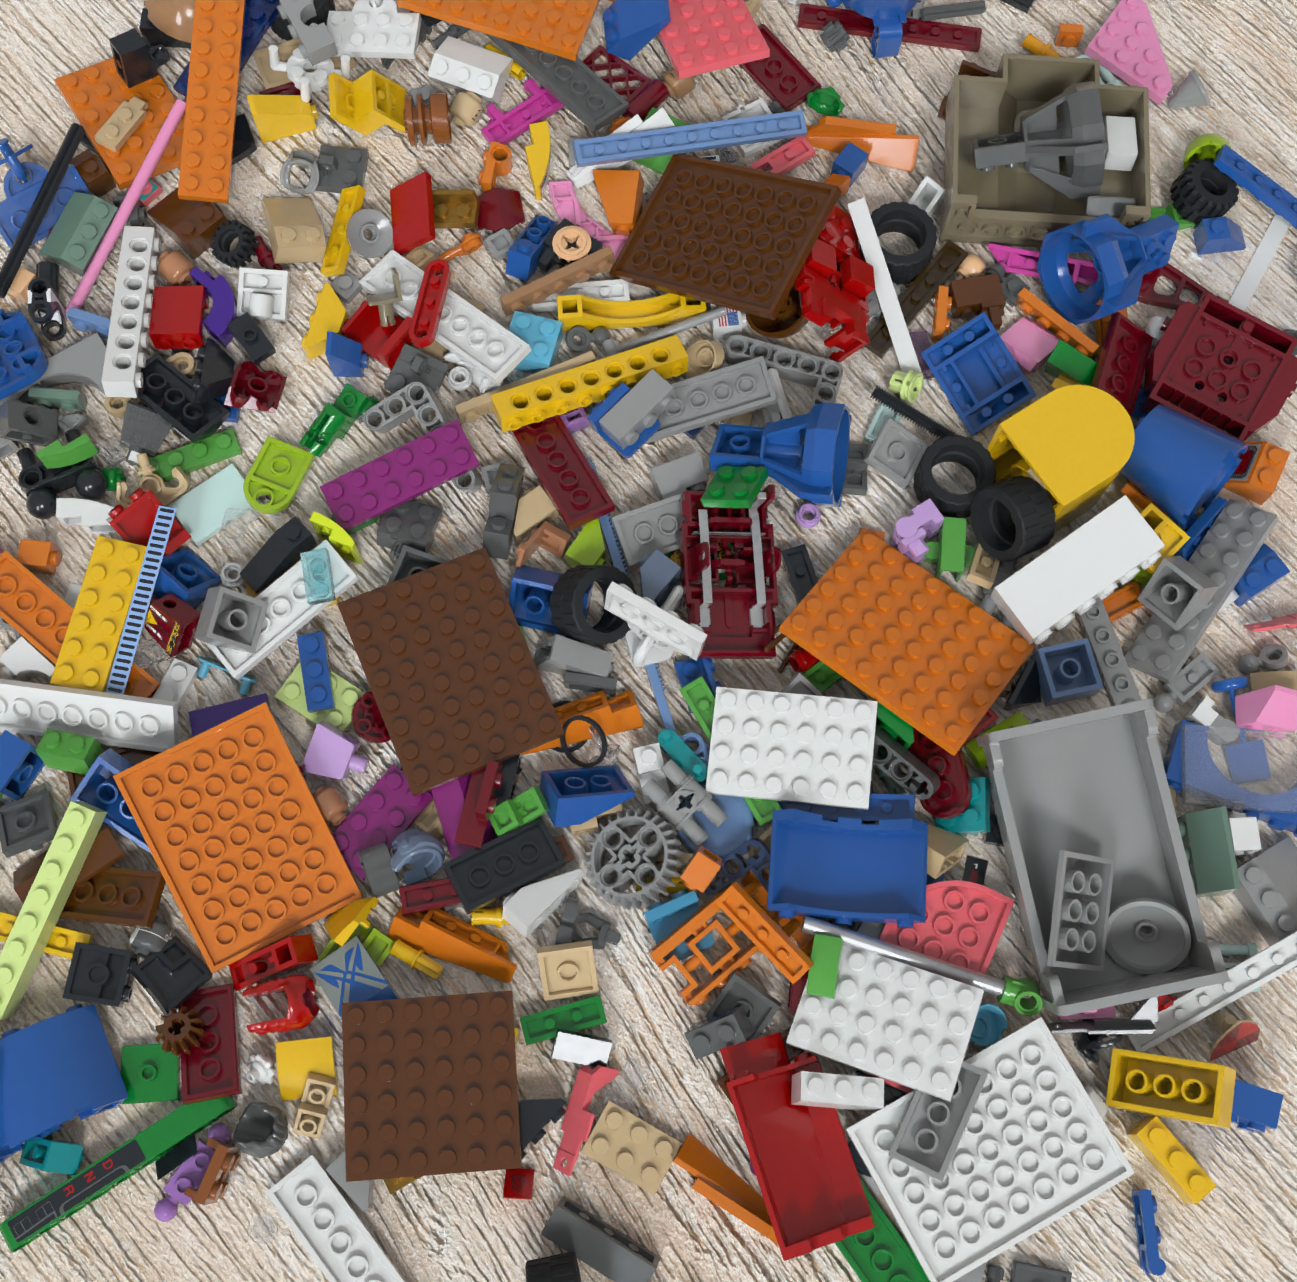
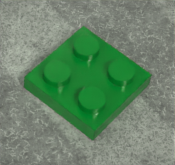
[701,466,768,508]

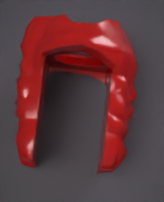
[243,975,320,1035]

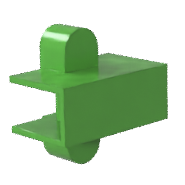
[923,517,975,582]

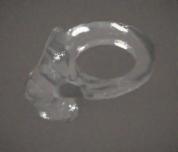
[588,725,620,766]

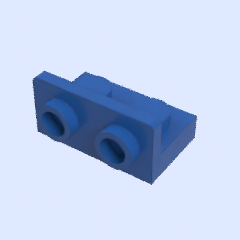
[674,658,722,714]

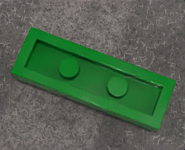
[520,995,607,1046]

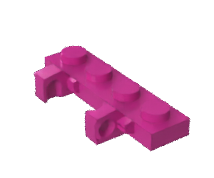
[481,78,565,145]

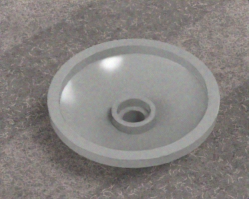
[1106,898,1191,974]

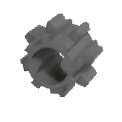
[820,21,850,53]

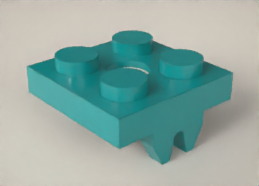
[936,777,990,837]

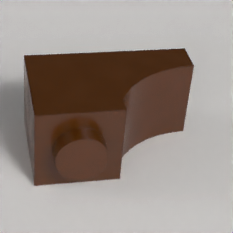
[70,149,117,198]

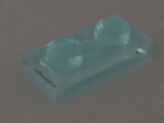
[300,548,336,606]

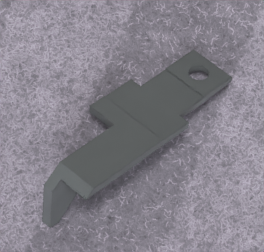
[1047,997,1158,1035]

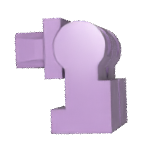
[890,498,945,564]

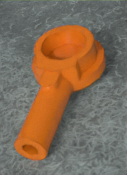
[438,232,483,262]

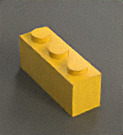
[1126,1116,1217,1205]

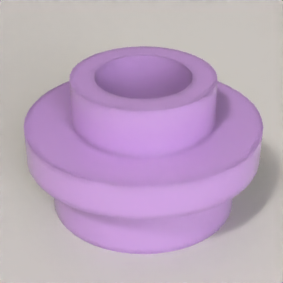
[795,503,821,528]

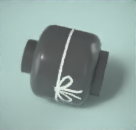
[129,916,171,958]

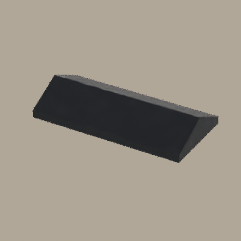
[137,353,230,443]

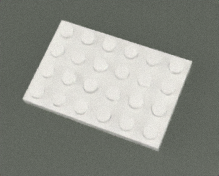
[705,687,878,810]
[786,945,984,1102]

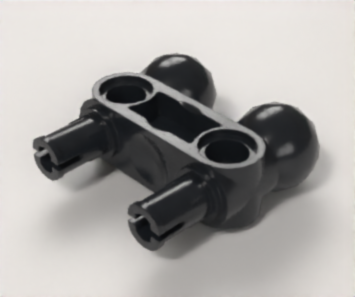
[17,429,108,520]

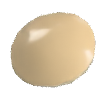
[683,340,724,379]

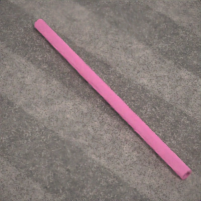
[64,99,186,313]

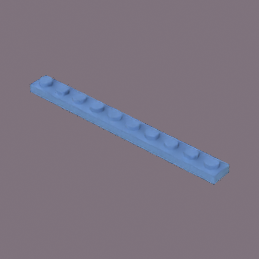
[572,110,808,168]

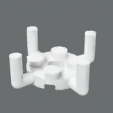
[268,23,351,103]

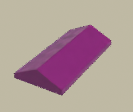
[431,773,498,860]

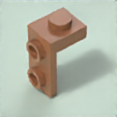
[515,521,571,568]

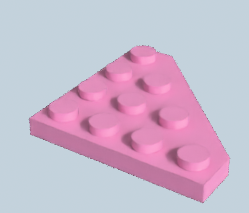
[1084,0,1173,105]

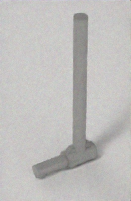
[602,306,727,357]

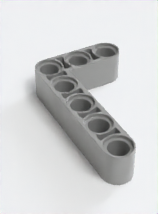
[725,334,843,413]
[363,382,482,493]

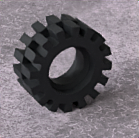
[210,220,258,268]

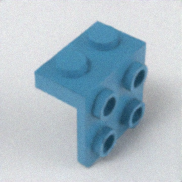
[644,889,714,961]

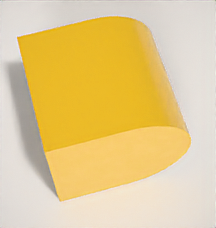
[987,385,1135,533]

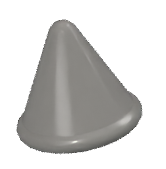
[1168,70,1210,109]

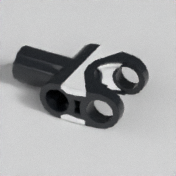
[28,261,67,341]

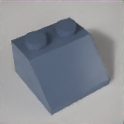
[639,549,681,608]

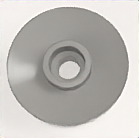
[346,209,393,258]

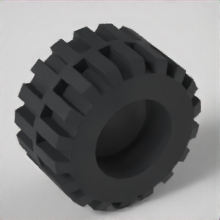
[1170,159,1239,225]

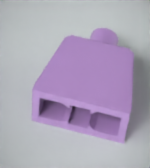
[302,721,370,779]

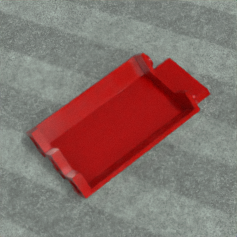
[720,1032,876,1261]

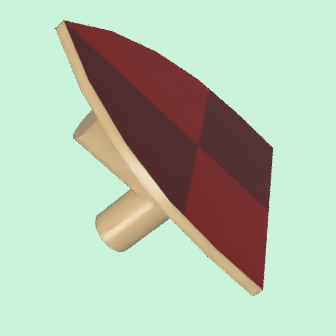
[1208,1012,1260,1062]

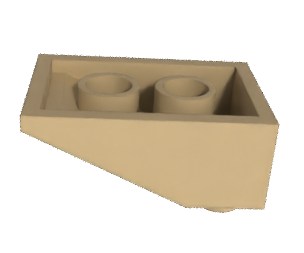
[262,198,327,264]

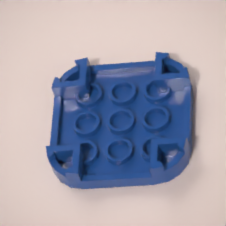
[0,309,48,400]

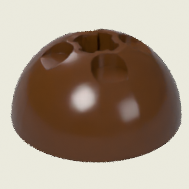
[745,282,809,339]

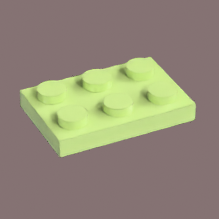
[274,662,365,733]

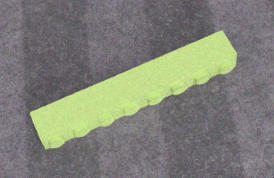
[0,801,107,1021]

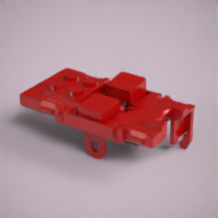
[795,205,875,362]

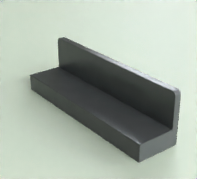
[541,1196,660,1282]

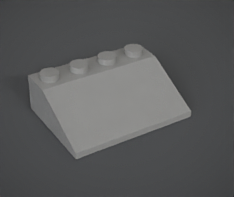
[1233,836,1297,968]
[1047,850,1115,972]

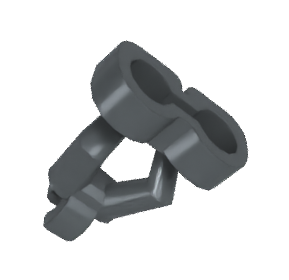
[555,897,621,950]

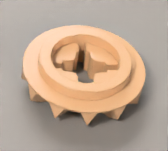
[552,226,591,263]

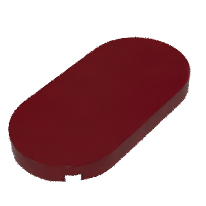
[908,727,972,819]

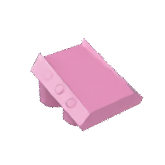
[1000,316,1061,374]

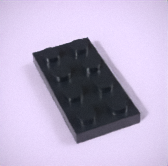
[443,817,566,915]

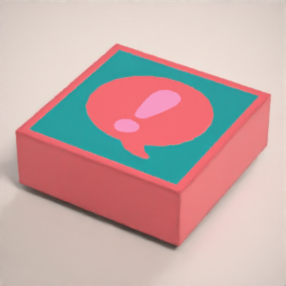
[127,179,163,207]

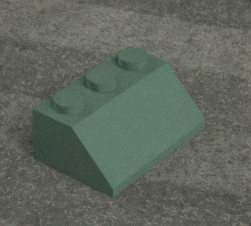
[39,192,118,277]
[1177,806,1241,898]

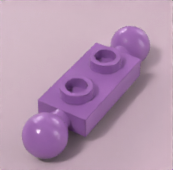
[154,1123,231,1222]

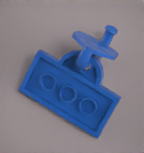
[0,138,91,249]

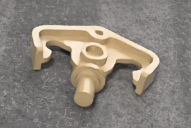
[116,453,191,507]

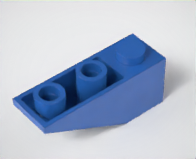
[505,215,558,282]

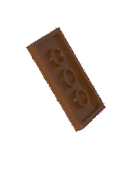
[59,867,166,929]

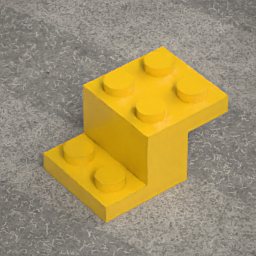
[328,69,407,136]
[1124,495,1191,576]

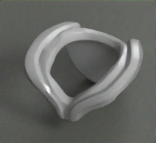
[280,150,319,194]

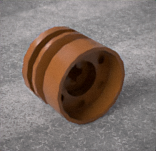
[403,92,452,147]

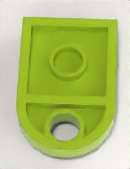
[243,436,315,514]

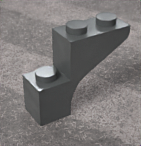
[483,463,525,560]

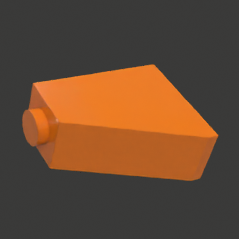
[593,170,644,236]

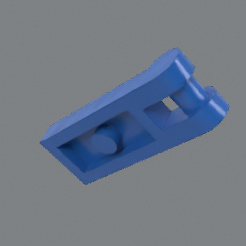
[1131,1189,1166,1276]

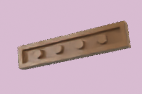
[500,246,614,317]

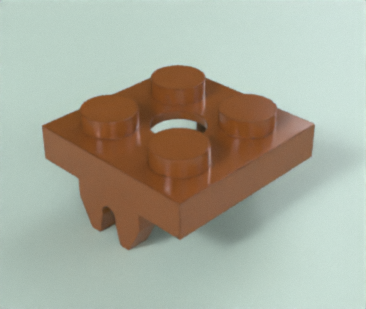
[184,1137,241,1205]

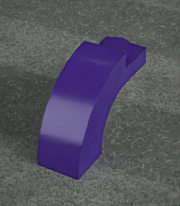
[189,266,238,348]

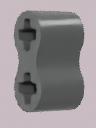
[357,842,400,898]

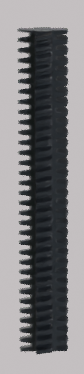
[870,385,957,439]

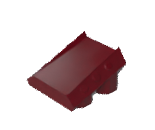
[223,361,287,413]

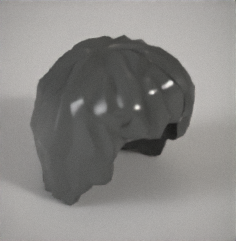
[232,1101,288,1158]

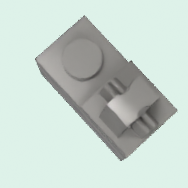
[649,452,709,501]

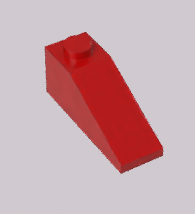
[228,934,319,991]

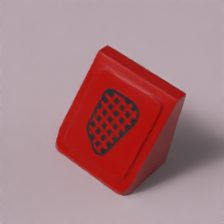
[503,1168,535,1200]

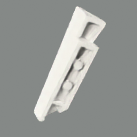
[566,107,675,188]

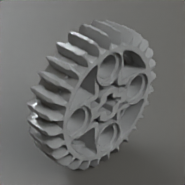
[584,808,684,910]

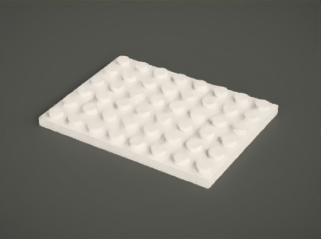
[845,1017,1135,1282]

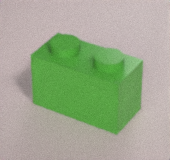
[35,728,104,775]

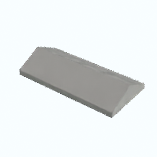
[888,1061,989,1182]

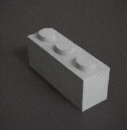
[599,369,677,450]

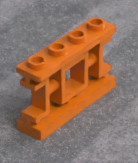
[647,883,762,1007]

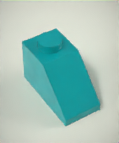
[19,1137,83,1175]

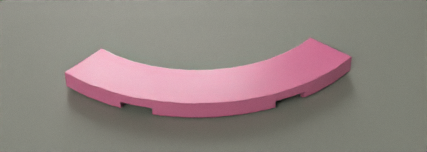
[548,180,629,259]

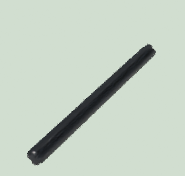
[0,123,85,298]

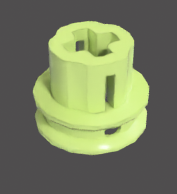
[889,370,924,403]

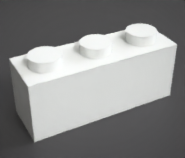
[791,1071,884,1112]

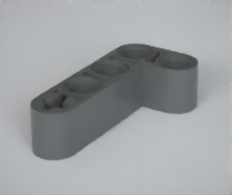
[872,724,941,800]

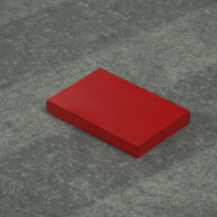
[390,171,436,255]

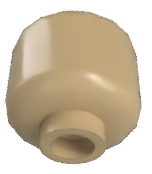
[449,90,484,128]

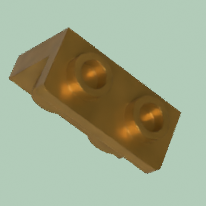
[432,188,480,229]

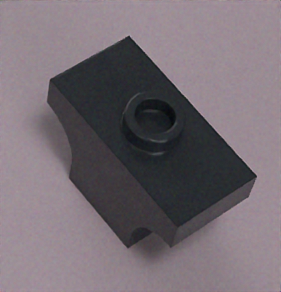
[227,312,276,365]

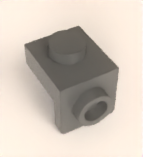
[113,194,148,227]

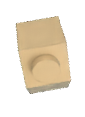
[513,485,559,545]

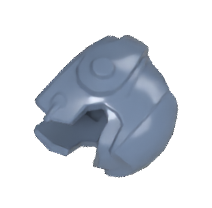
[391,828,445,886]

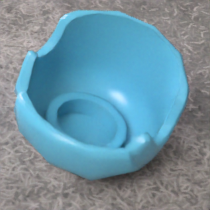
[970,1003,1008,1047]

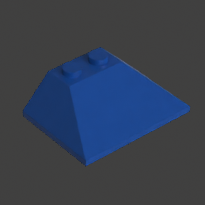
[920,312,1037,436]

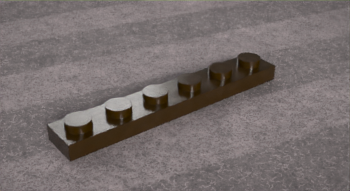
[864,240,968,359]

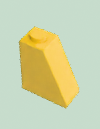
[247,94,319,143]

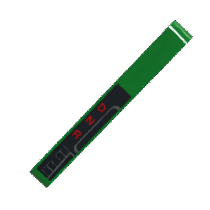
[0,1096,238,1253]

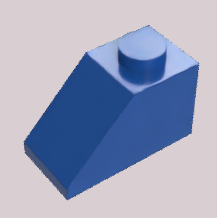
[1193,216,1246,255]
[325,332,369,377]

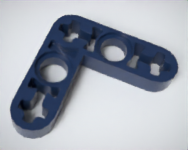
[703,838,771,895]

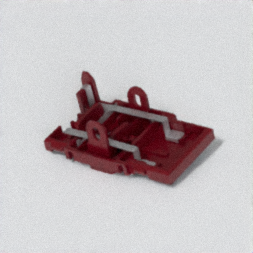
[679,484,781,659]

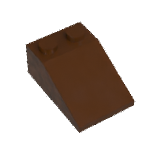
[147,188,226,260]

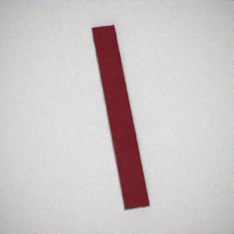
[797,3,982,53]

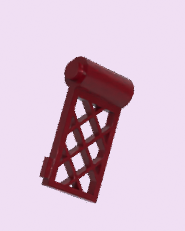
[583,45,670,121]

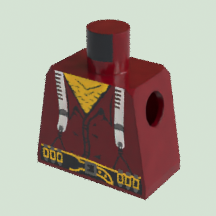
[144,594,201,658]

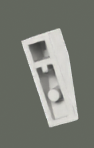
[502,869,584,938]

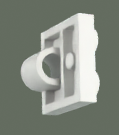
[237,268,290,321]

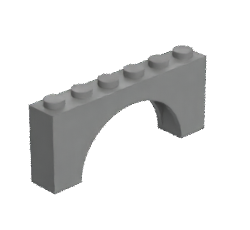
[0,333,106,460]

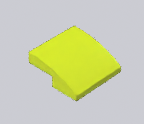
[309,511,363,565]

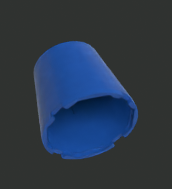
[1120,404,1248,530]

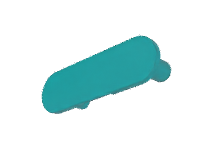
[657,729,708,782]

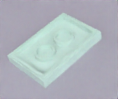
[168,464,262,546]

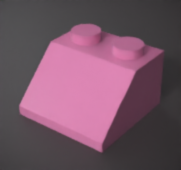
[1235,685,1297,738]

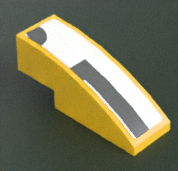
[525,121,551,200]

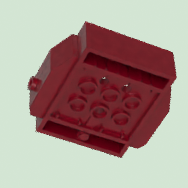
[1139,293,1297,442]

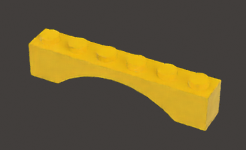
[557,293,706,332]

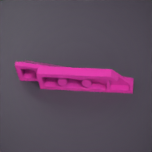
[988,243,1099,286]

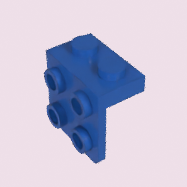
[587,383,661,458]

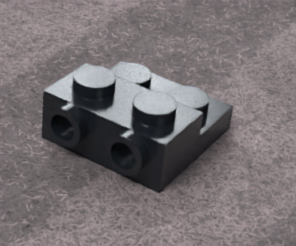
[62,942,139,1008]

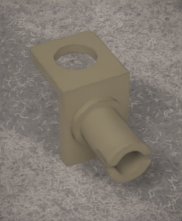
[366,267,402,327]

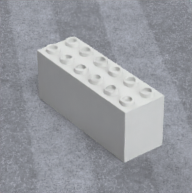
[990,495,1165,646]

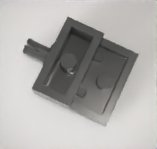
[377,500,442,559]

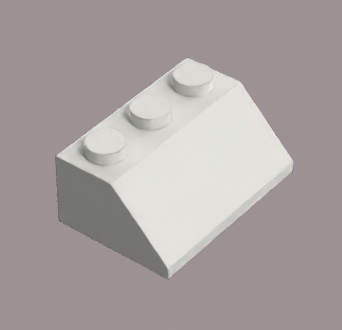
[427,36,513,105]

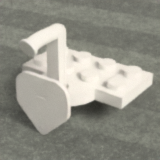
[326,0,422,59]
[604,581,707,667]

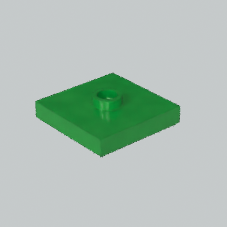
[121,1044,180,1104]

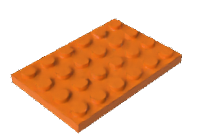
[54,58,185,190]

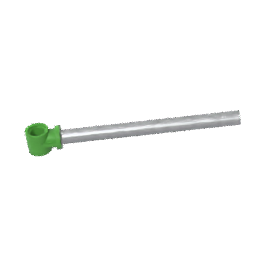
[801,915,1043,1016]

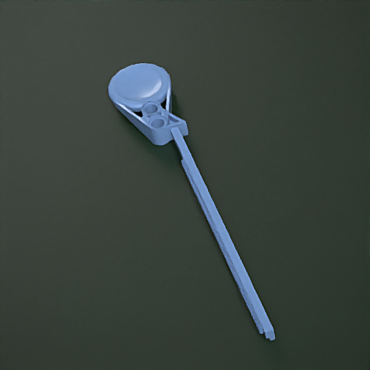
[586,457,754,858]

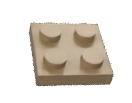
[537,940,599,1001]

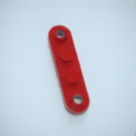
[409,259,452,348]

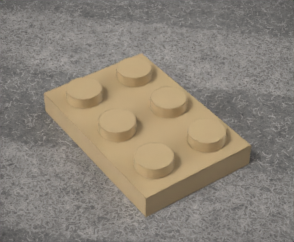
[580,1100,682,1195]

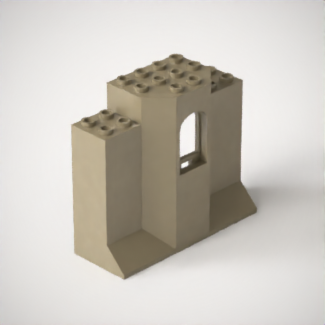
[939,53,1151,248]

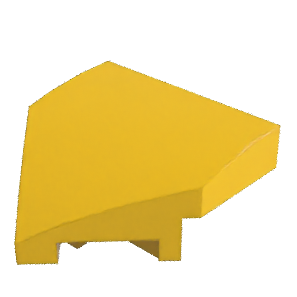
[323,897,379,947]

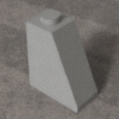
[534,634,613,678]

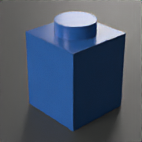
[831,142,869,187]

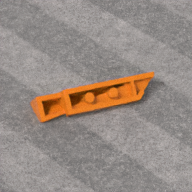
[521,689,644,755]

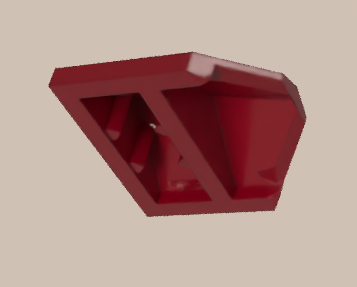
[477,187,525,231]

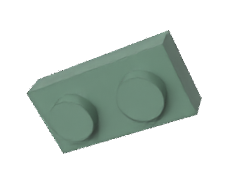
[28,387,87,412]

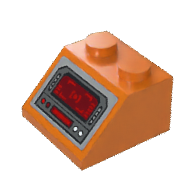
[1223,442,1290,505]

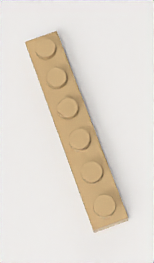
[454,351,596,424]

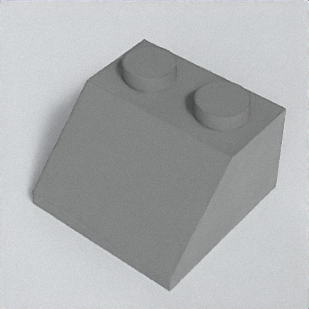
[1137,556,1220,631]
[194,586,269,653]

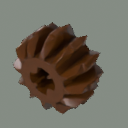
[155,1006,205,1057]

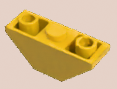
[302,283,349,359]

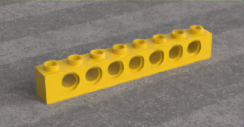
[491,335,688,433]

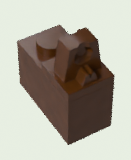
[948,273,1006,331]

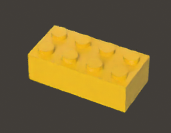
[1106,1048,1236,1129]

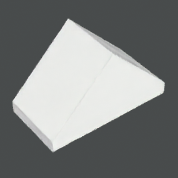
[908,175,946,217]

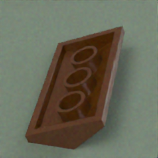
[13,822,126,904]

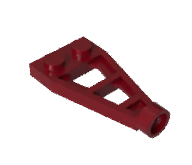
[1137,263,1229,310]

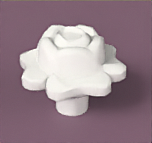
[246,1054,275,1085]

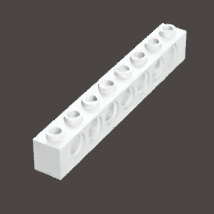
[102,226,161,398]

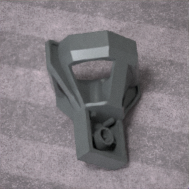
[971,81,1106,199]

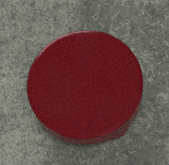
[351,691,391,744]

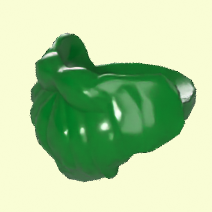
[807,86,845,116]

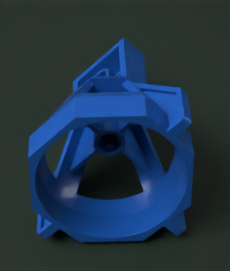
[1037,213,1179,325]
[709,402,852,508]

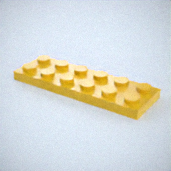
[50,536,147,692]

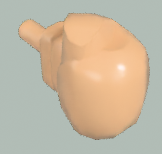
[955,254,986,280]

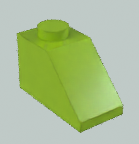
[565,518,606,567]

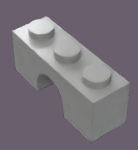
[276,0,338,66]

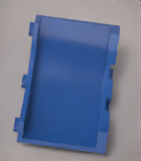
[767,808,928,928]
[0,1004,129,1163]

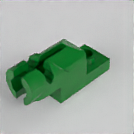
[299,383,370,458]

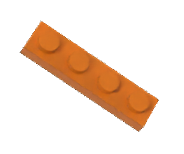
[1017,287,1100,360]

